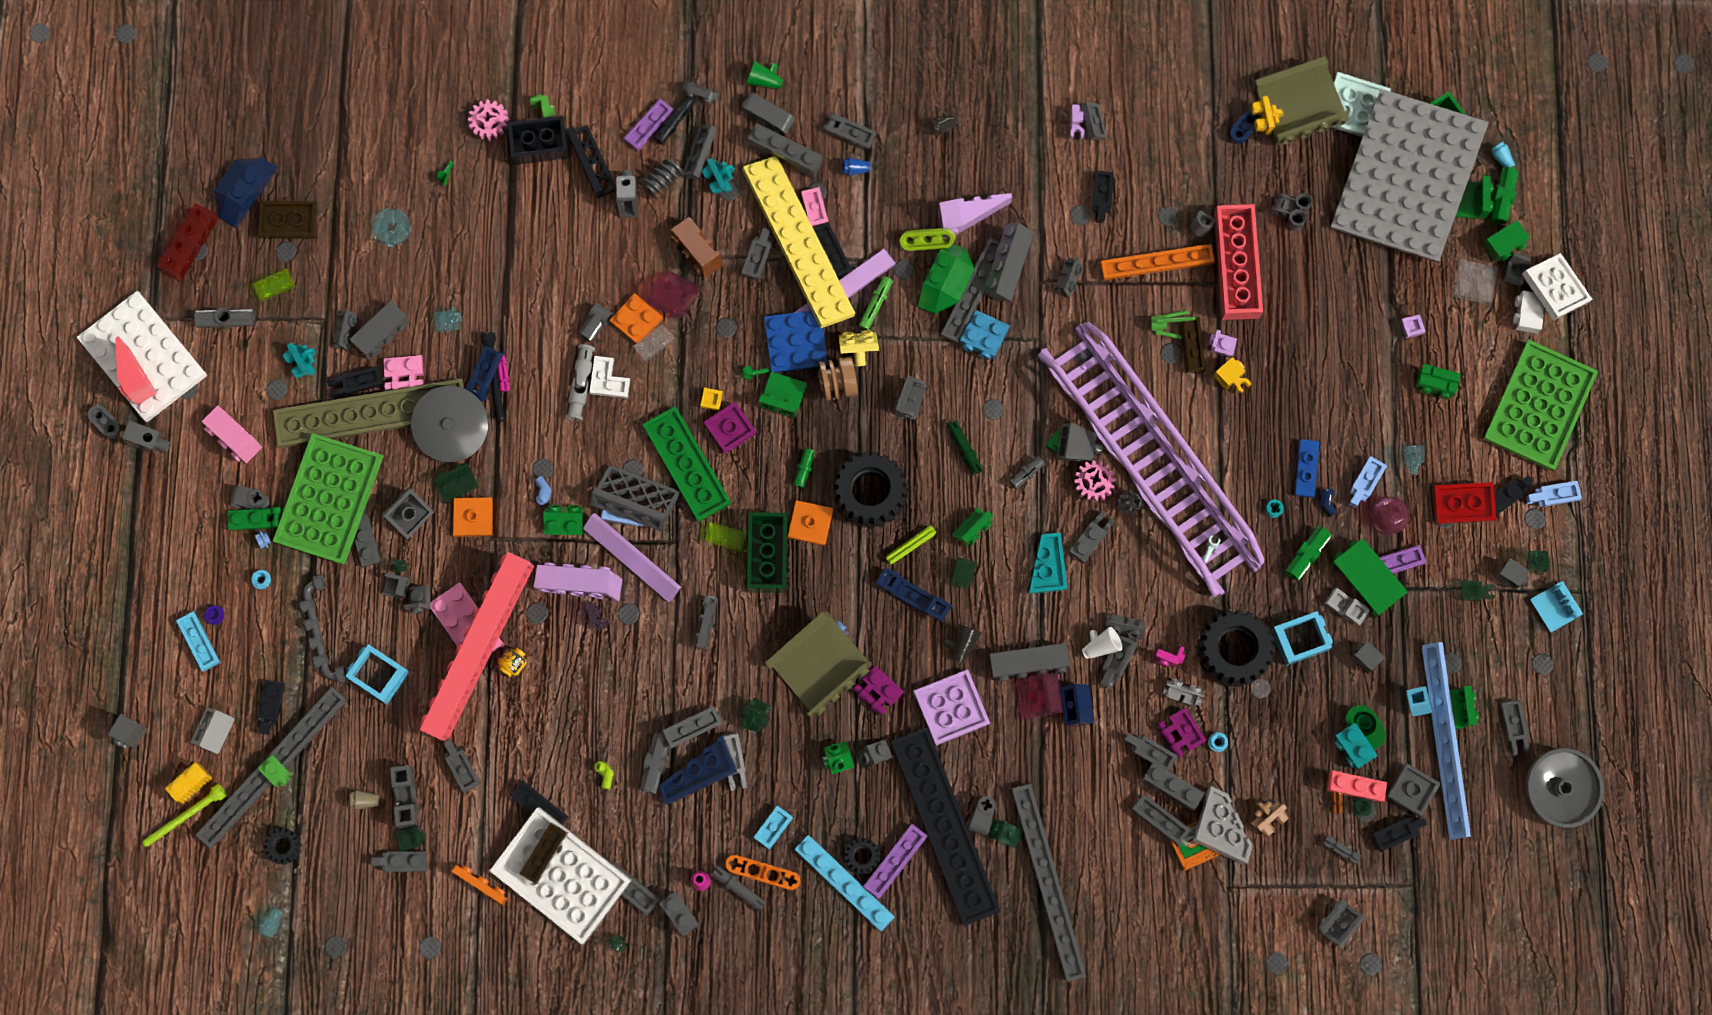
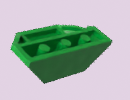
[918,244,975,314]

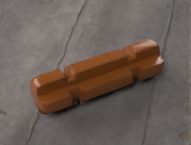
[1331,792,1343,814]

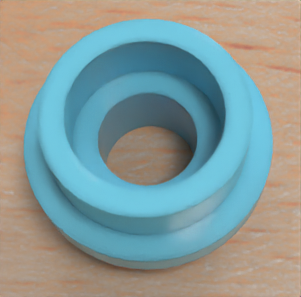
[251,570,271,589]
[1208,732,1228,752]

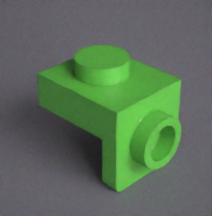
[530,95,555,118]
[258,755,292,787]

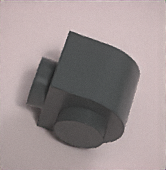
[1190,210,1216,237]

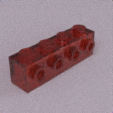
[157,203,219,282]

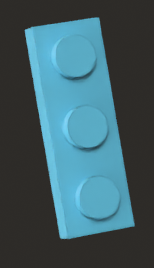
[176,611,221,672]

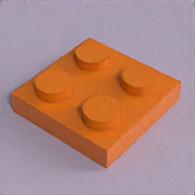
[610,293,663,346]

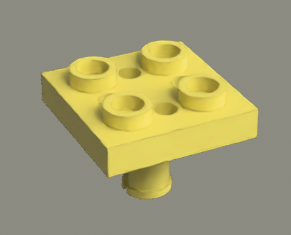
[839,330,879,366]

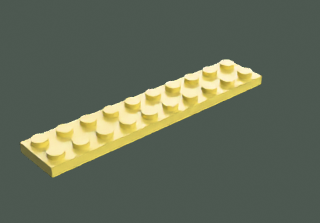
[742,156,855,329]

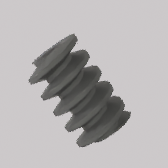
[642,158,683,199]

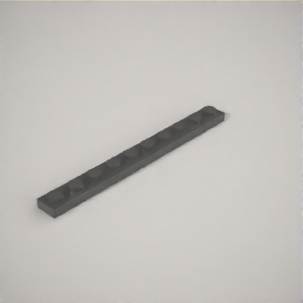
[196,687,348,849]
[1012,784,1086,982]

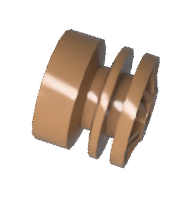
[818,356,858,401]

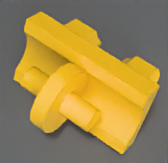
[1251,96,1283,135]

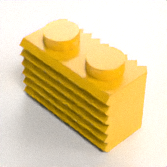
[165,762,212,804]

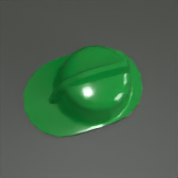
[1346,705,1386,749]

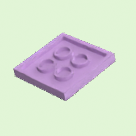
[914,670,990,746]

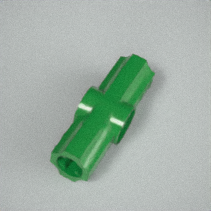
[1490,167,1519,225]
[1285,525,1332,581]

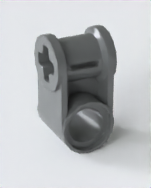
[229,485,270,509]
[968,796,995,836]

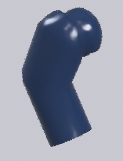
[1319,488,1338,517]

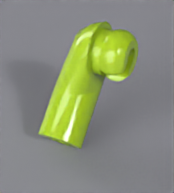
[594,761,614,789]

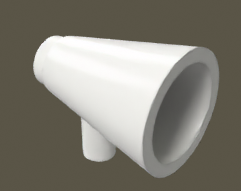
[1082,627,1122,659]

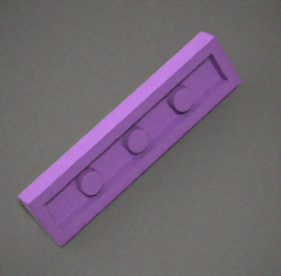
[864,824,927,899]

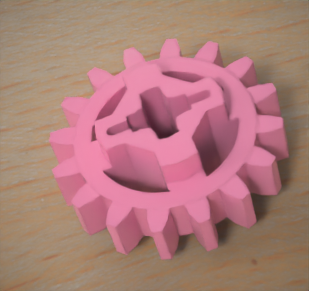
[468,100,509,141]
[1074,460,1116,502]

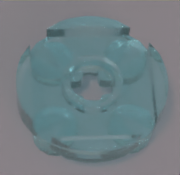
[373,208,412,247]

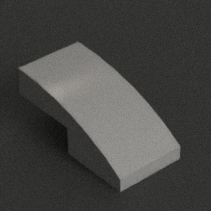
[1324,588,1370,626]

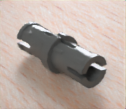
[1009,456,1045,490]

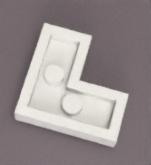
[590,356,630,399]

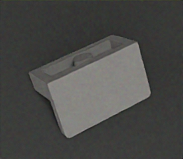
[190,707,235,754]

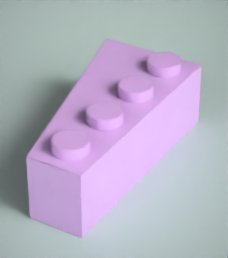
[534,563,623,601]

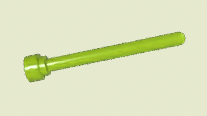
[142,783,227,847]

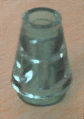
[258,907,284,939]

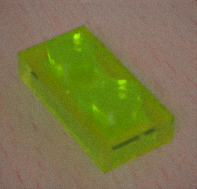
[253,268,296,302]
[705,522,747,552]

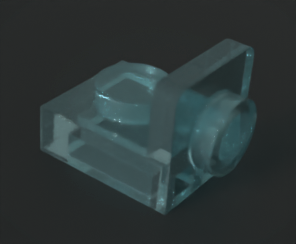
[434,306,462,332]
[1404,445,1425,474]

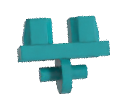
[702,158,735,194]
[283,343,316,378]

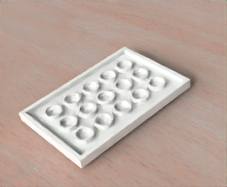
[77,291,208,422]
[490,807,632,944]

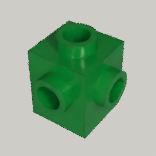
[822,741,854,774]

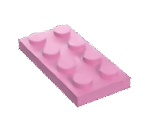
[430,582,504,654]

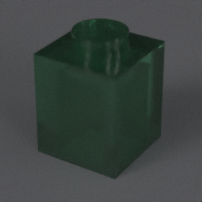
[951,557,977,589]

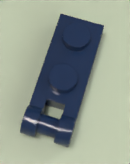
[466,345,504,402]

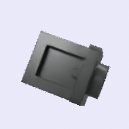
[1503,253,1531,287]
[858,740,893,769]

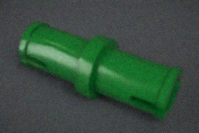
[793,448,815,488]

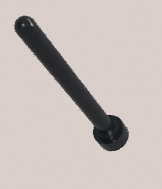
[480,332,505,422]

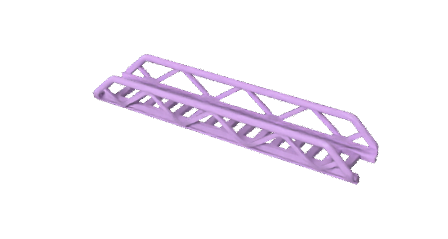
[1038,322,1264,597]

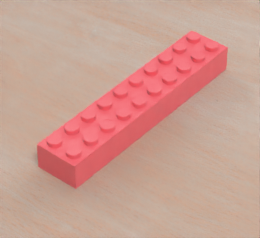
[420,552,534,741]

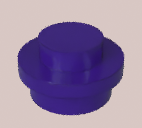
[204,605,224,625]

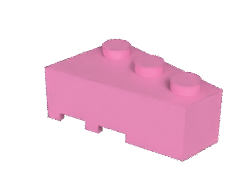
[202,406,263,464]

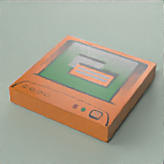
[1170,821,1221,871]

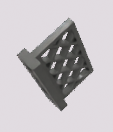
[591,465,680,532]

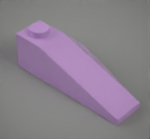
[938,193,1012,236]

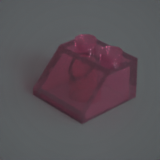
[647,270,701,320]
[1015,674,1063,720]

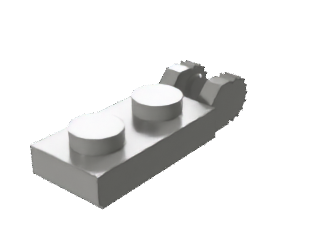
[723,733,747,791]

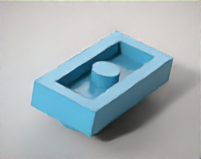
[754,806,793,850]

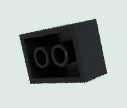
[507,115,570,165]

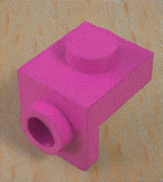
[1154,646,1186,668]

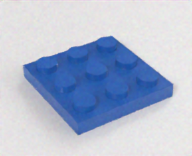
[764,311,828,373]

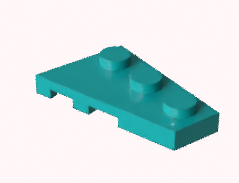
[1029,533,1068,594]

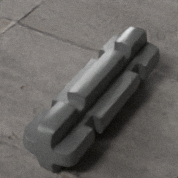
[1323,836,1361,865]

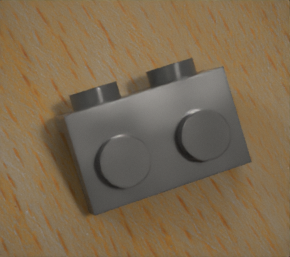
[1319,899,1365,949]

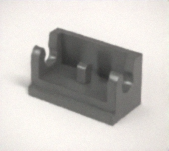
[895,375,927,421]

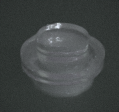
[1251,679,1271,699]

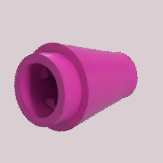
[691,871,711,891]

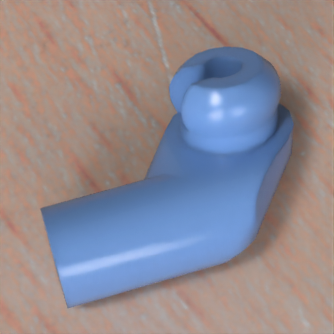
[534,476,552,505]

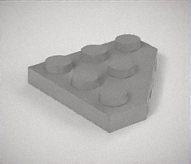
[1193,786,1253,865]

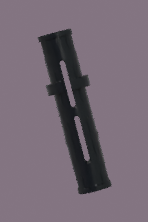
[654,95,696,145]

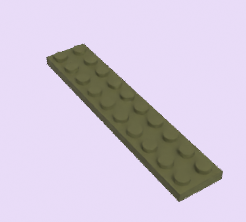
[273,379,464,448]

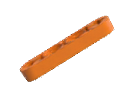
[726,855,800,890]

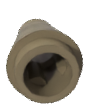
[350,790,379,810]

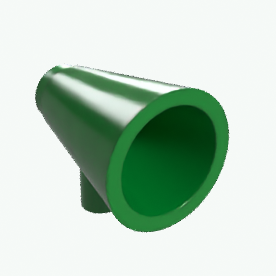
[746,60,784,89]

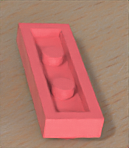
[1327,771,1387,802]

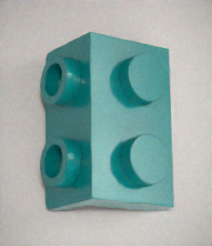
[1334,723,1378,769]

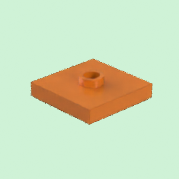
[453,498,493,537]
[788,500,833,546]

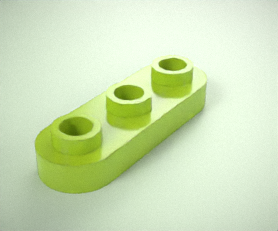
[900,228,956,251]

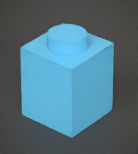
[1406,686,1432,716]

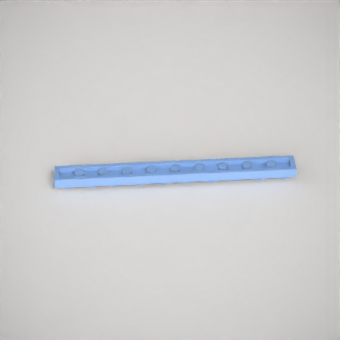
[1422,642,1471,839]

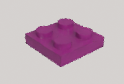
[704,402,757,454]

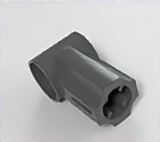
[578,303,613,343]

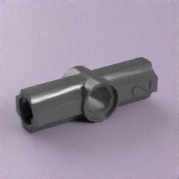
[194,308,255,329]
[639,733,668,794]

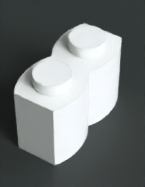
[1513,291,1544,334]

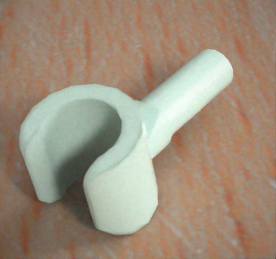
[1203,535,1221,563]

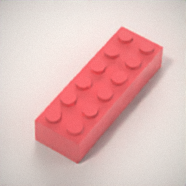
[1214,204,1263,320]

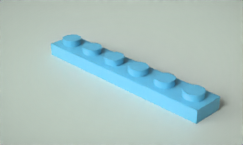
[795,835,895,932]

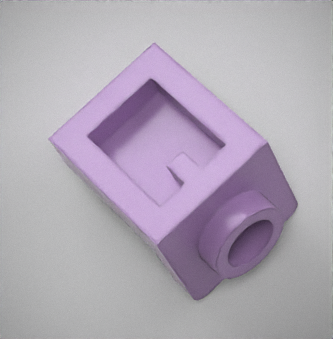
[1208,330,1237,358]

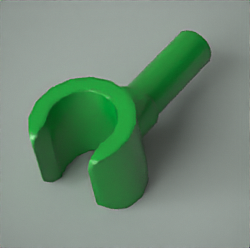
[436,161,454,186]
[742,366,769,380]

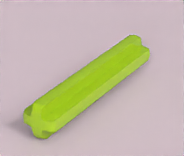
[886,526,936,564]

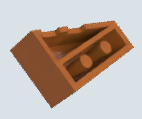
[671,217,723,278]

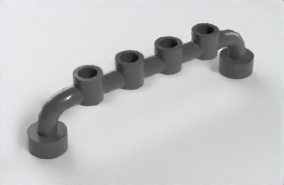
[300,574,349,683]

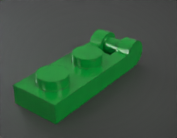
[228,507,283,531]

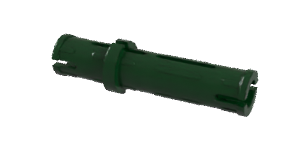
[946,420,984,475]

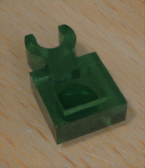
[1460,580,1495,602]

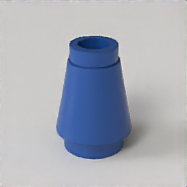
[842,157,870,176]

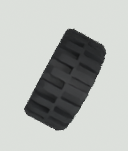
[834,452,907,528]
[1197,610,1275,687]

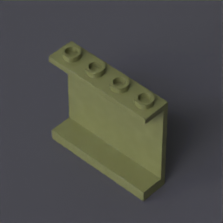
[1255,56,1349,145]
[765,612,871,717]

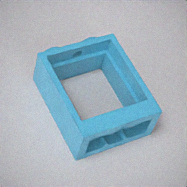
[1271,611,1333,666]
[345,644,410,705]

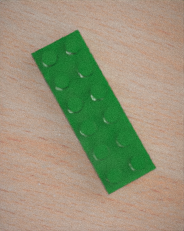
[642,406,732,523]

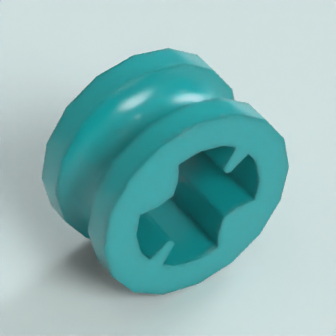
[1265,500,1284,518]

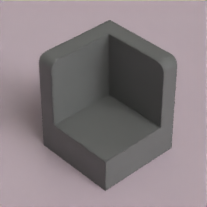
[383,573,410,600]

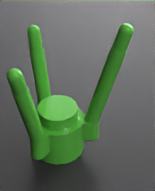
[1151,311,1195,340]

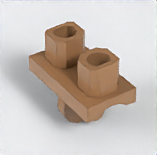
[1250,801,1289,836]

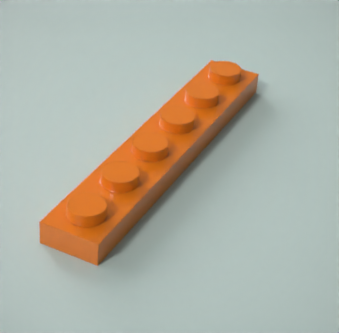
[1100,244,1215,281]

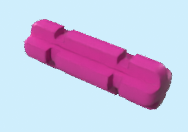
[497,355,510,392]

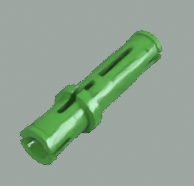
[858,276,893,330]

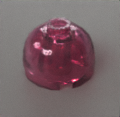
[1370,496,1410,536]

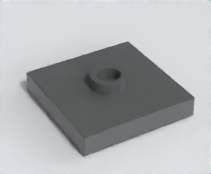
[1386,763,1441,817]

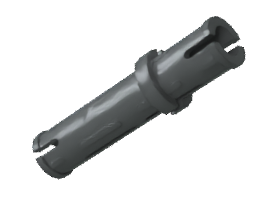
[712,866,766,912]

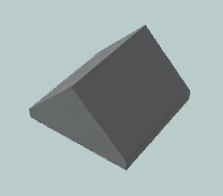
[382,487,434,540]

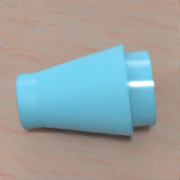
[1490,142,1515,167]

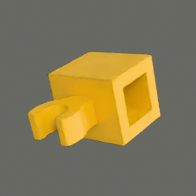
[1213,357,1251,394]

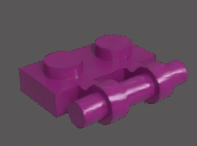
[853,666,904,716]
[1157,707,1206,758]

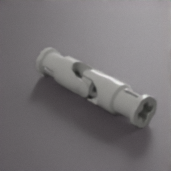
[565,344,595,422]

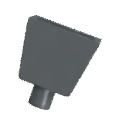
[616,170,638,218]
[122,421,171,454]
[1056,423,1103,462]

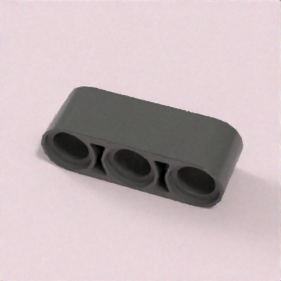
[740,92,795,136]

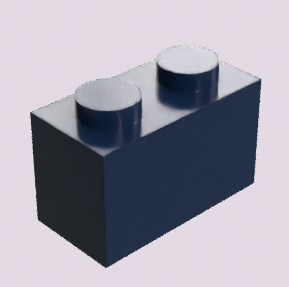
[1060,684,1094,727]

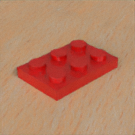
[1434,482,1496,524]

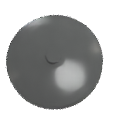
[411,386,489,462]
[1525,748,1604,828]

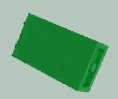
[1330,539,1408,619]

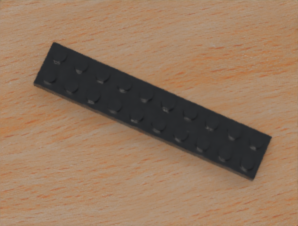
[891,727,1001,926]

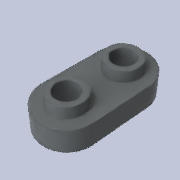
[682,81,719,103]
[88,405,121,438]

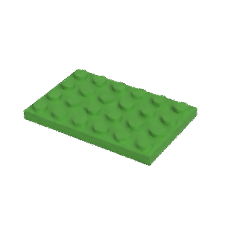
[1483,339,1598,472]
[273,433,384,565]

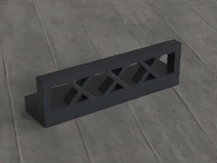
[566,125,617,199]

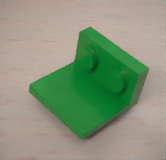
[759,372,807,418]

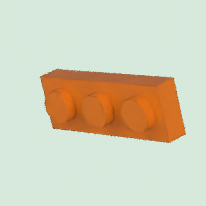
[452,865,508,905]

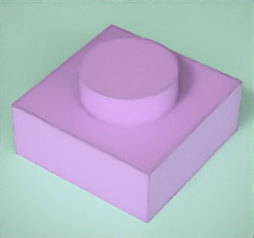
[1400,314,1426,338]

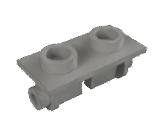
[1163,678,1204,707]

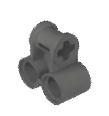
[1271,193,1312,231]

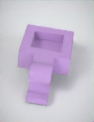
[1070,105,1084,139]

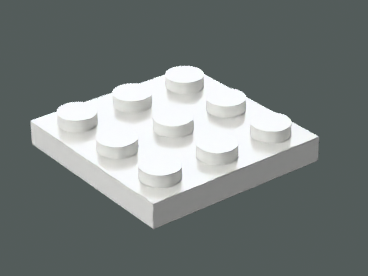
[1522,253,1592,320]

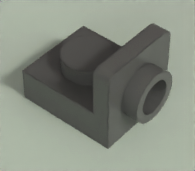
[404,585,431,614]

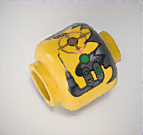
[498,647,527,677]

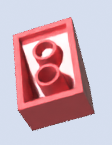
[115,336,157,405]

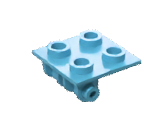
[1530,581,1583,633]

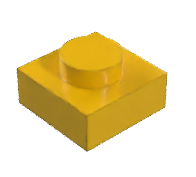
[700,388,723,411]

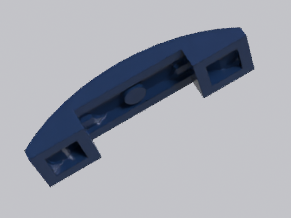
[876,567,952,622]

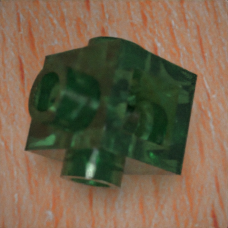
[741,698,771,733]

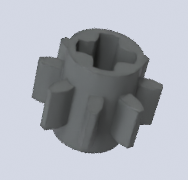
[1118,490,1142,515]

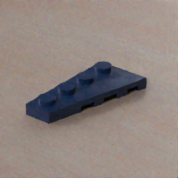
[659,736,738,805]

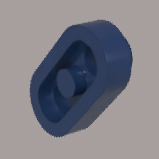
[1229,110,1260,144]

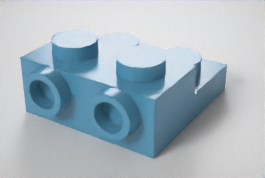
[960,310,1010,360]

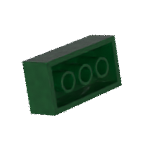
[747,512,788,593]

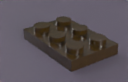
[258,201,318,239]

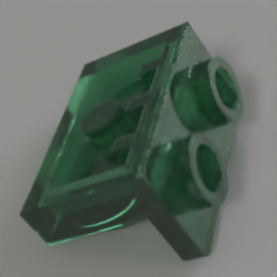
[433,463,479,504]

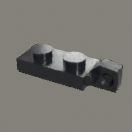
[1092,171,1114,223]
[1494,475,1533,516]
[257,680,285,735]
[1371,817,1427,852]

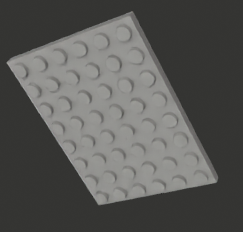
[1331,89,1489,263]

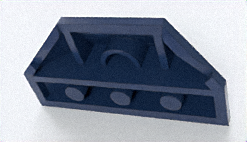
[214,158,278,228]

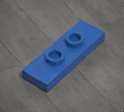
[1294,439,1319,498]

